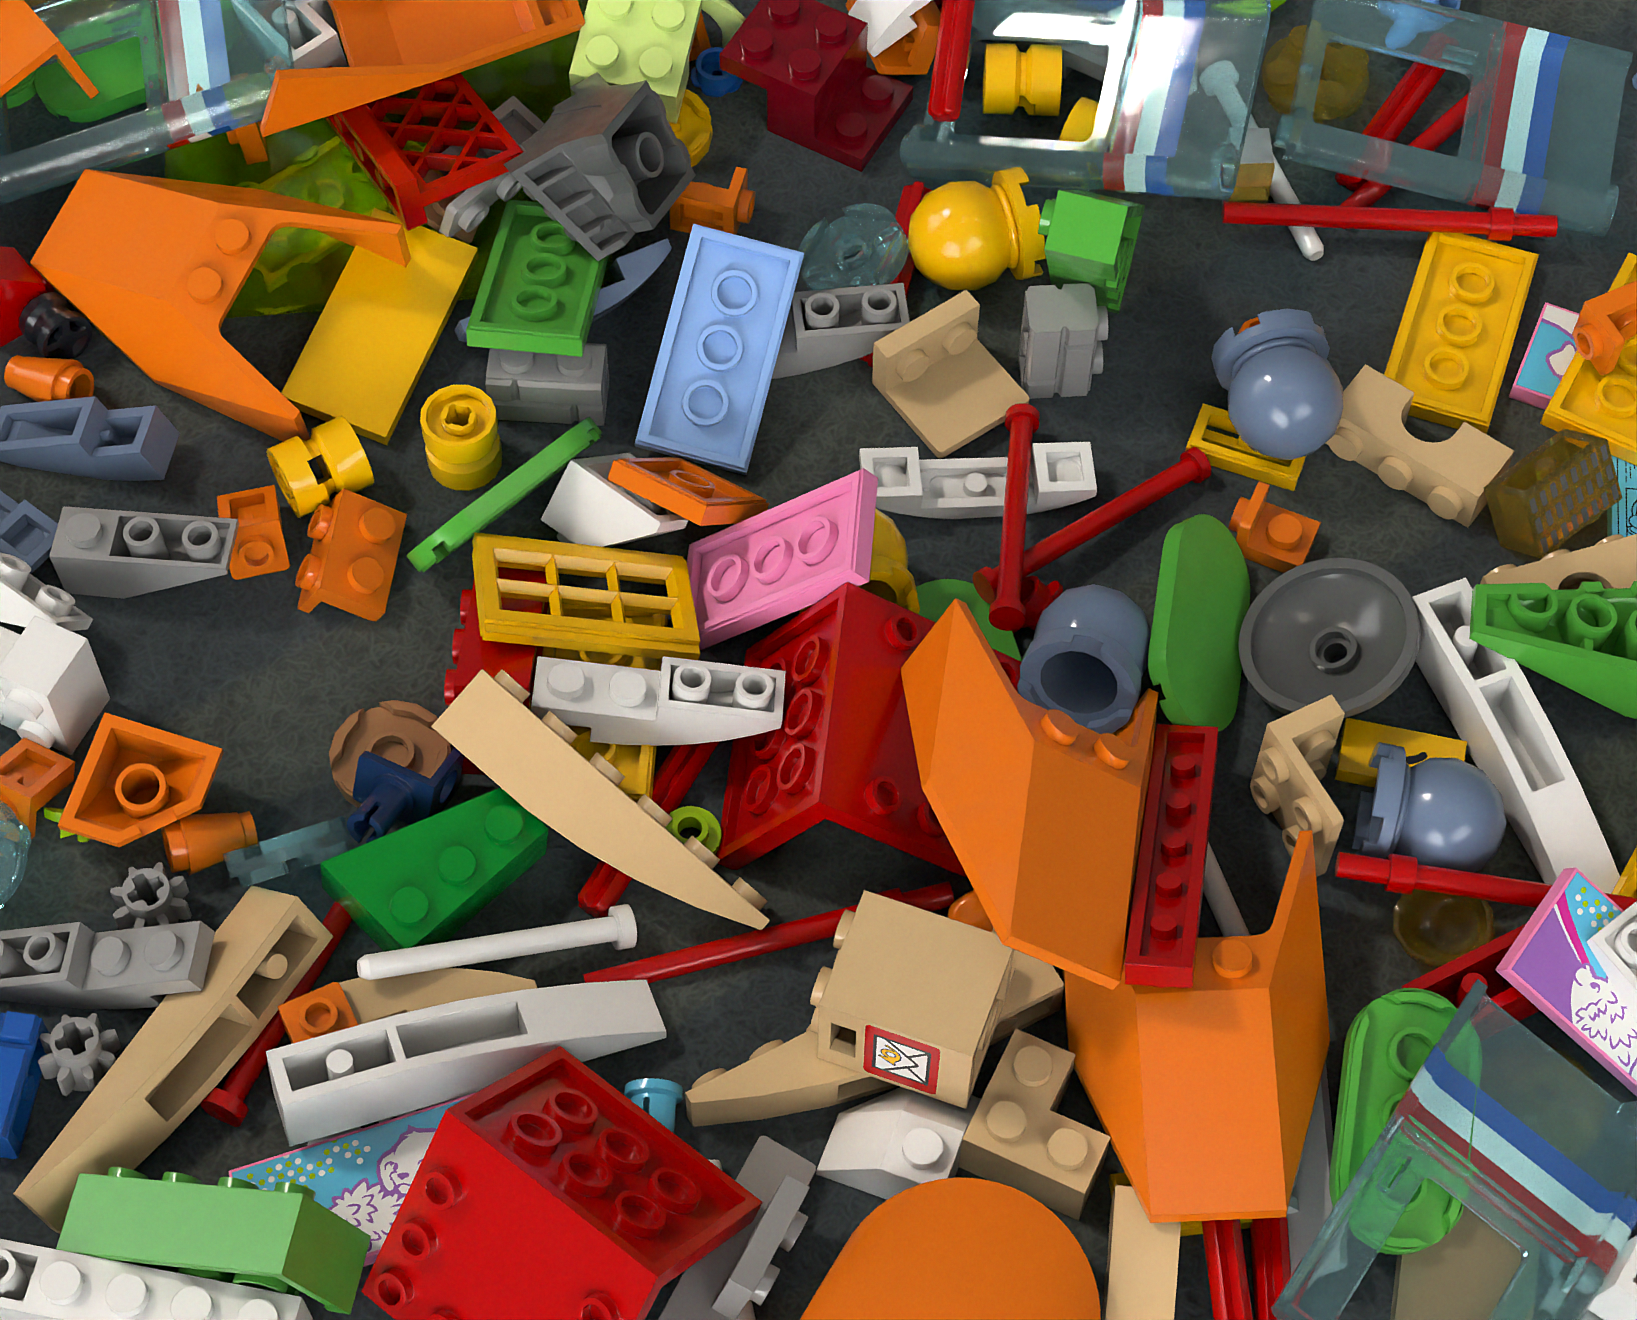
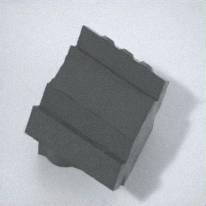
[503,72,696,261]

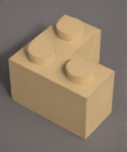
[959,1028,1111,1221]

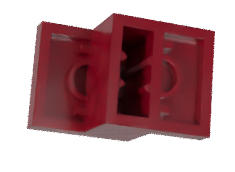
[719,0,913,172]

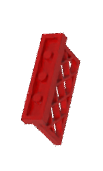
[324,65,523,231]

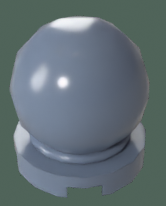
[1211,308,1343,460]
[1017,584,1151,734]
[1352,742,1506,872]

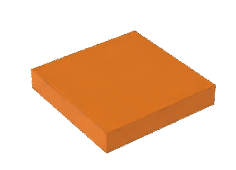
[607,457,769,526]

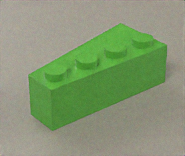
[1038,190,1145,314]
[56,1167,371,1315]

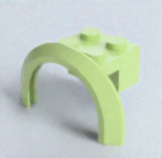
[569,0,746,124]

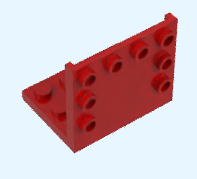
[716,582,1021,878]
[361,1046,763,1320]

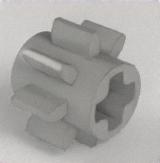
[110,862,192,930]
[38,1013,121,1096]

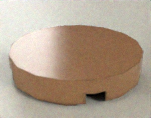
[329,700,451,808]

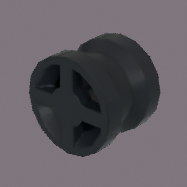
[19,292,92,359]

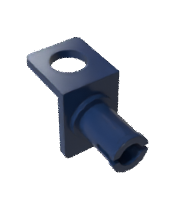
[347,748,464,843]

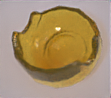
[1393,889,1496,970]

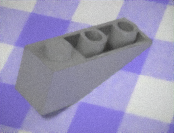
[49,506,239,599]

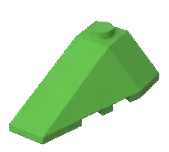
[1469,581,1637,719]

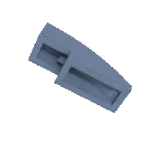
[0,396,180,481]

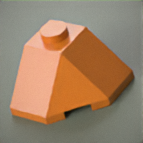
[58,712,224,847]

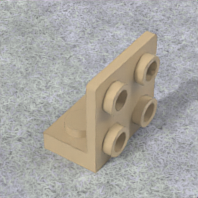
[872,290,1029,458]
[1250,694,1345,877]

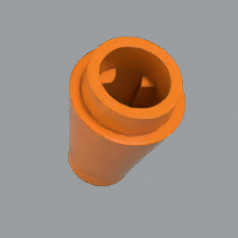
[4,355,94,402]
[161,811,258,876]

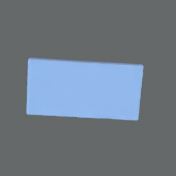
[635,224,804,475]

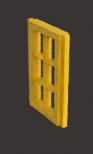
[472,532,700,660]

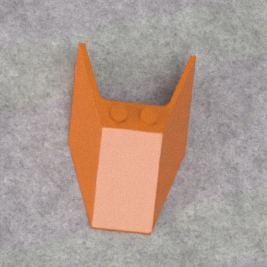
[260,0,585,137]
[30,169,411,442]
[900,598,1158,990]
[1062,830,1330,1223]

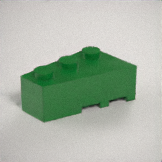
[320,787,548,952]

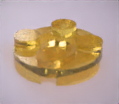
[1260,25,1370,125]

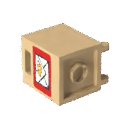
[810,890,1016,1109]

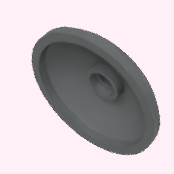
[1239,558,1421,718]

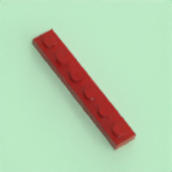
[1125,724,1218,988]

